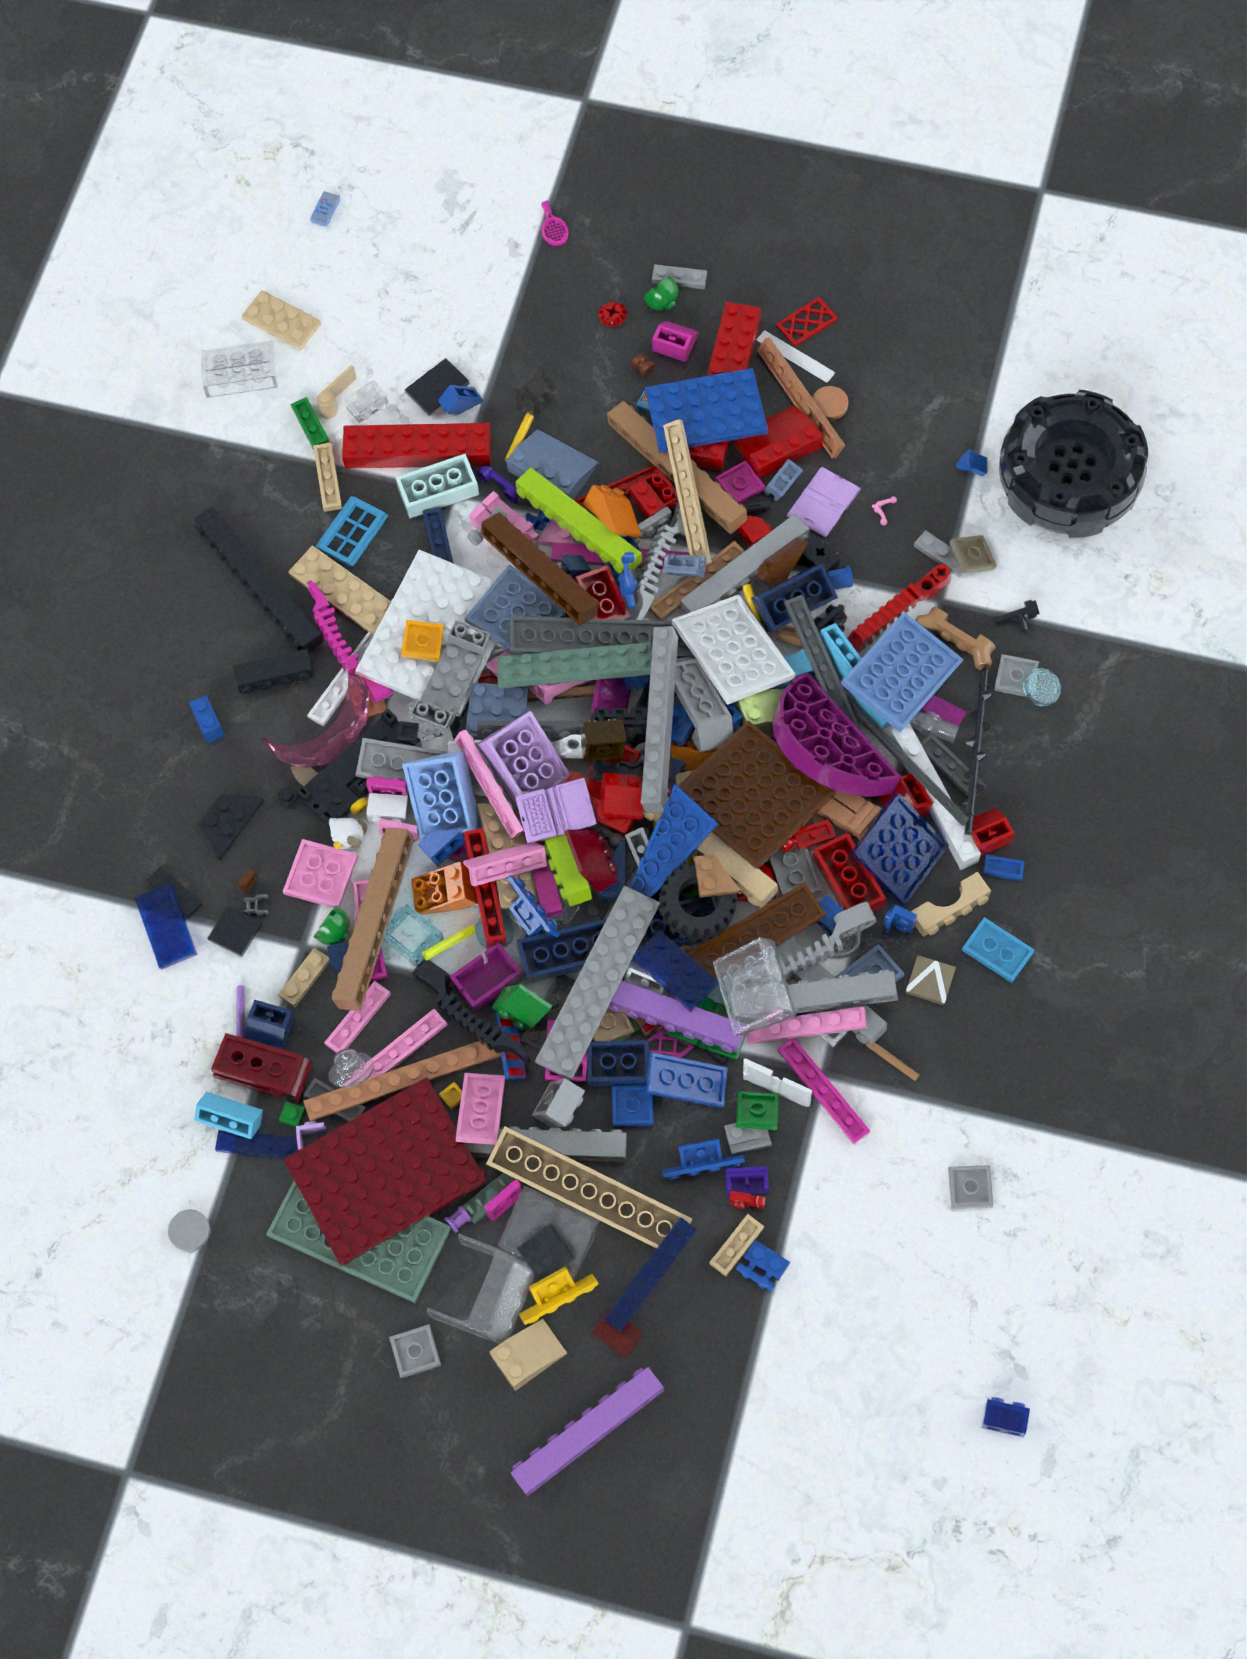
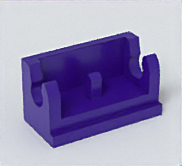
[726,1166,769,1196]

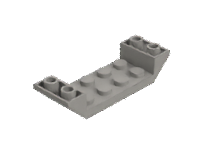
[410,620,491,730]
[674,657,734,753]

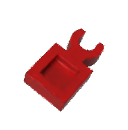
[729,1191,765,1209]

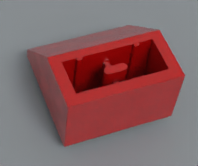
[629,470,678,519]
[877,773,933,826]
[971,808,1015,856]

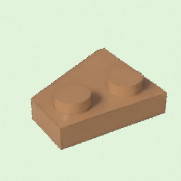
[694,854,739,897]

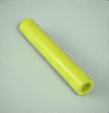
[422,925,476,960]

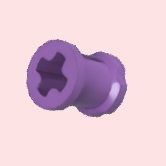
[444,1206,472,1233]

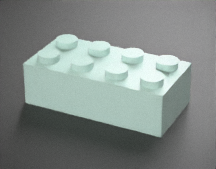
[395,454,479,518]

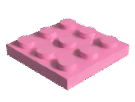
[283,839,358,908]

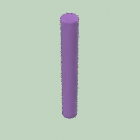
[236,985,245,1038]

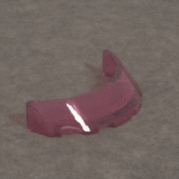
[261,672,370,767]

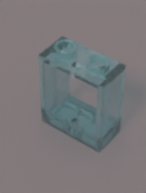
[383,904,444,967]

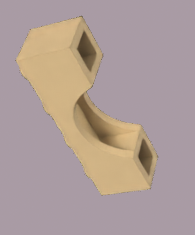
[911,872,991,937]

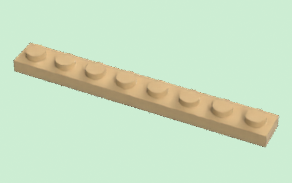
[663,419,712,565]

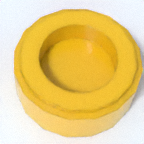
[350,797,368,815]

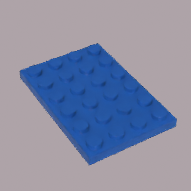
[645,368,768,453]

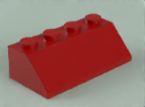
[564,770,637,835]

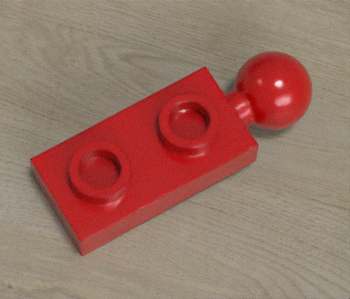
[780,819,836,852]

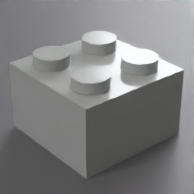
[532,1078,585,1128]

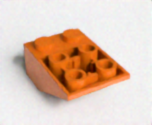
[411,862,477,916]

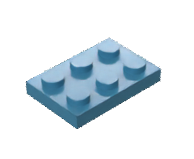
[962,917,1035,983]

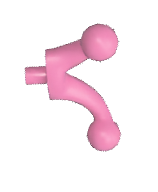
[872,496,897,525]

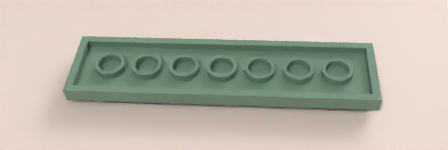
[498,642,652,689]

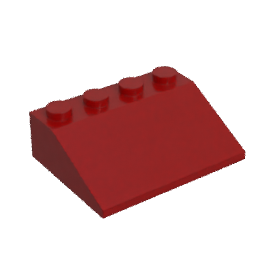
[732,405,823,479]

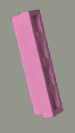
[463,842,547,886]

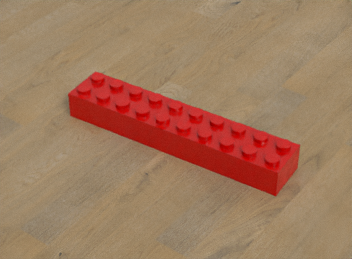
[688,301,761,472]

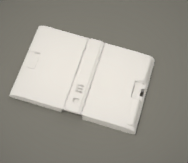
[743,1059,812,1107]

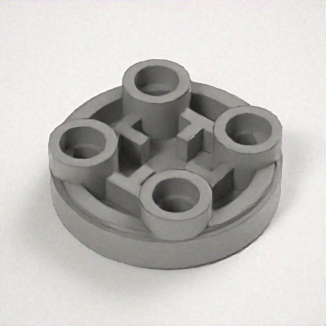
[168,1209,211,1253]

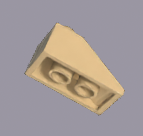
[489,1319,567,1391]

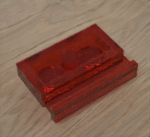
[591,1308,644,1359]

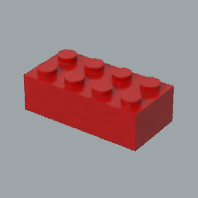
[812,833,886,912]

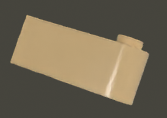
[317,365,357,418]

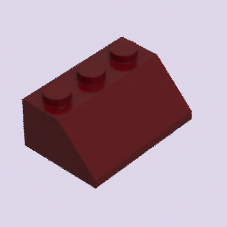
[564,830,619,893]

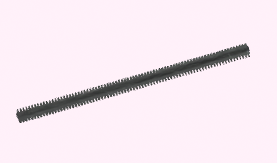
[846,695,970,826]

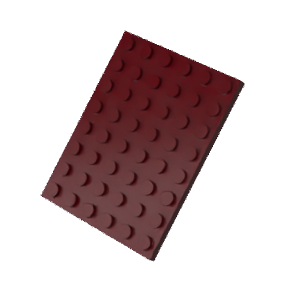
[283,1077,487,1267]

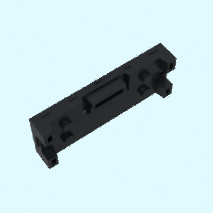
[295,708,422,829]

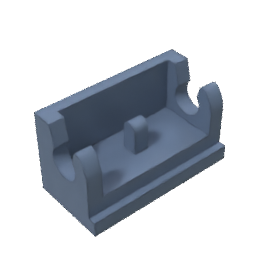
[763,459,803,501]
[662,554,707,578]

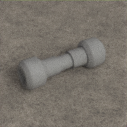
[467,506,507,546]

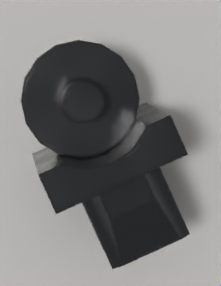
[814,604,848,632]

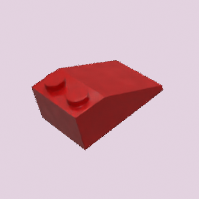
[573,565,630,620]

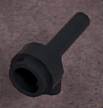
[994,600,1040,632]

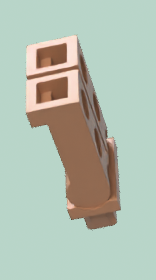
[817,791,888,844]

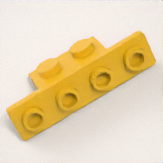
[519,1267,599,1325]

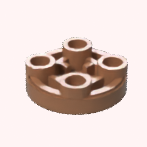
[812,386,848,423]

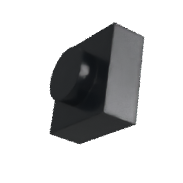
[397,721,419,744]

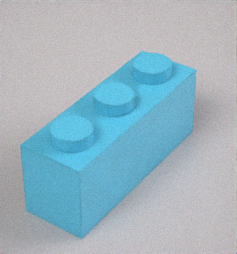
[194,1092,263,1139]

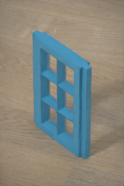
[315,496,389,568]

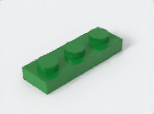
[290,397,329,450]

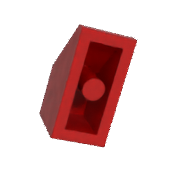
[737,516,772,547]

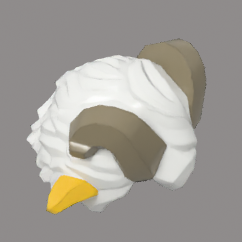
[329,818,368,850]

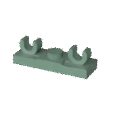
[462,1173,523,1224]

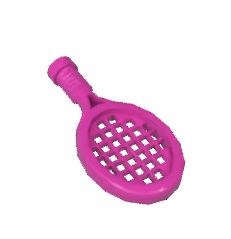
[541,201,569,246]

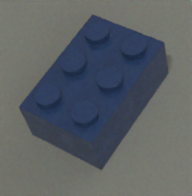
[587,1040,649,1087]

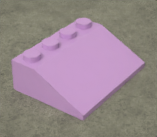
[477,711,570,807]

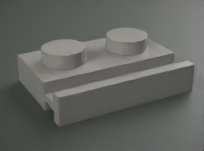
[724,1123,772,1156]

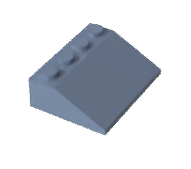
[506,429,599,500]

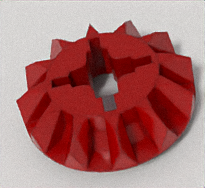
[598,300,627,327]

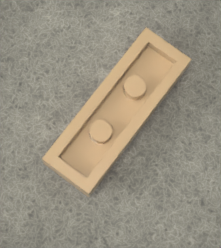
[278,948,330,1007]
[709,1214,764,1277]

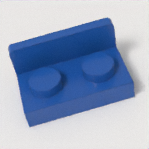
[883,905,917,935]

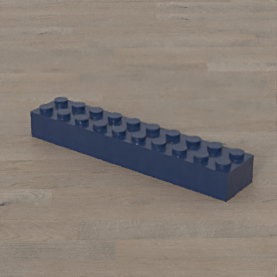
[517,896,721,984]

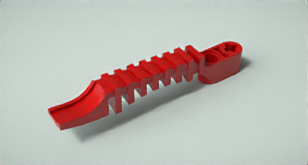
[847,564,951,654]

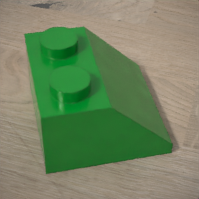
[492,984,552,1030]

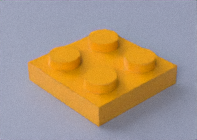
[401,620,444,662]

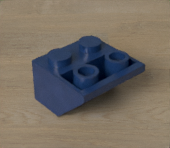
[244,999,296,1050]

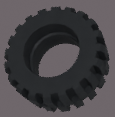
[659,861,737,942]

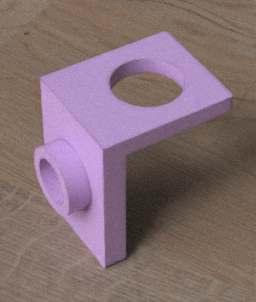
[296,1121,326,1151]

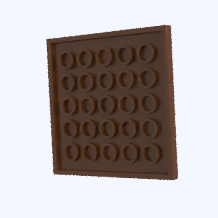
[669,721,836,869]

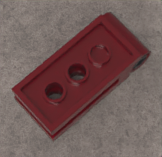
[211,1033,313,1101]

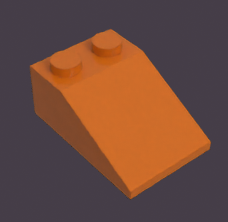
[583,485,641,538]

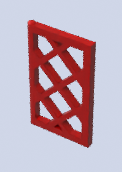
[775,297,838,347]

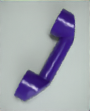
[476,466,518,503]

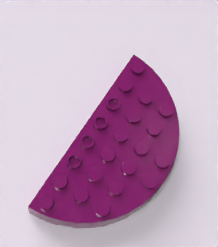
[772,673,901,796]

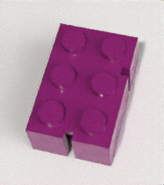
[450,942,524,1014]

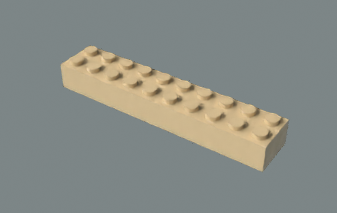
[486,1126,692,1257]

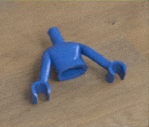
[610,552,637,609]

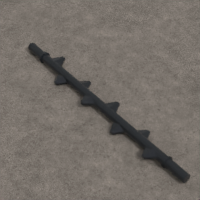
[959,668,993,835]

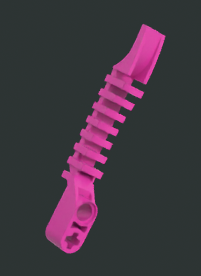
[307,580,393,703]

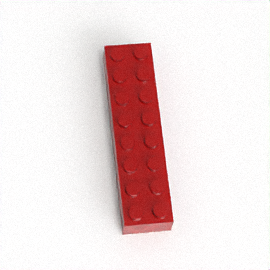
[342,423,491,469]

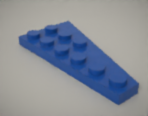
[629,784,719,898]

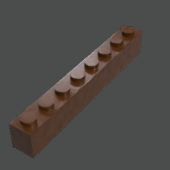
[480,512,599,626]

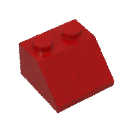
[600,773,643,819]

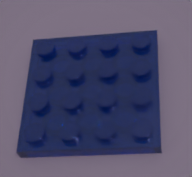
[851,793,949,905]

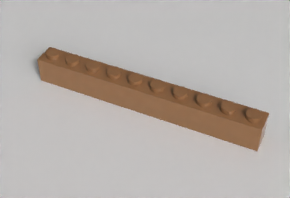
[607,401,747,534]
[332,828,414,1011]

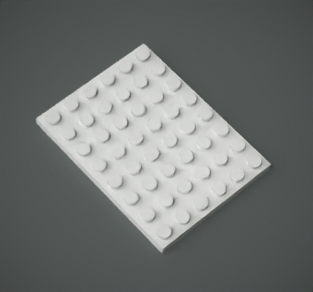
[355,550,497,717]

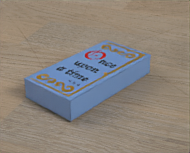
[310,191,340,227]

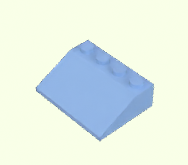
[402,751,481,839]

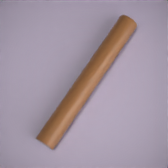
[866,1043,920,1081]

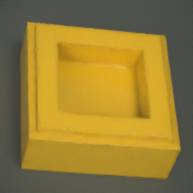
[438,1082,462,1111]

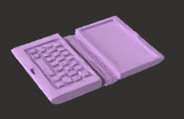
[787,467,861,538]
[515,778,597,843]

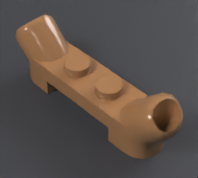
[915,607,995,670]

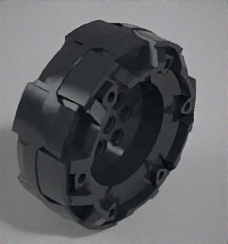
[999,389,1148,538]

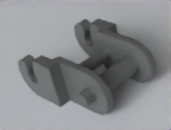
[243,894,269,916]

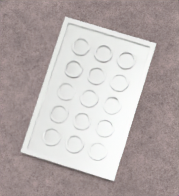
[672,595,795,705]

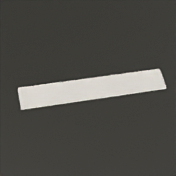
[757,330,835,382]

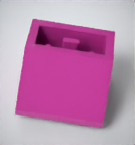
[652,321,699,362]

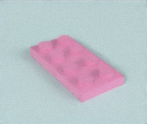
[456,1073,505,1145]

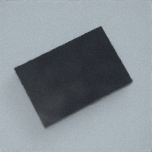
[405,358,470,416]

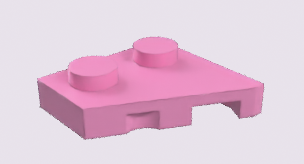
[538,519,574,546]

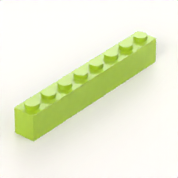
[516,467,642,574]

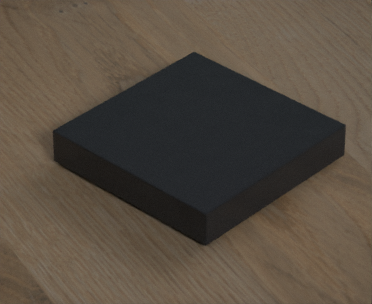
[207,906,262,957]
[517,1223,575,1281]

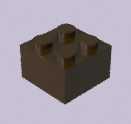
[581,719,626,761]

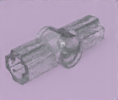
[909,711,960,743]

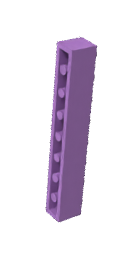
[608,981,747,1053]
[511,1367,664,1497]

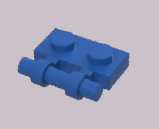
[736,1240,790,1292]

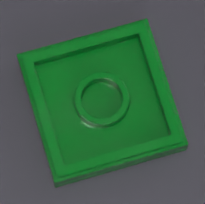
[736,1091,779,1130]

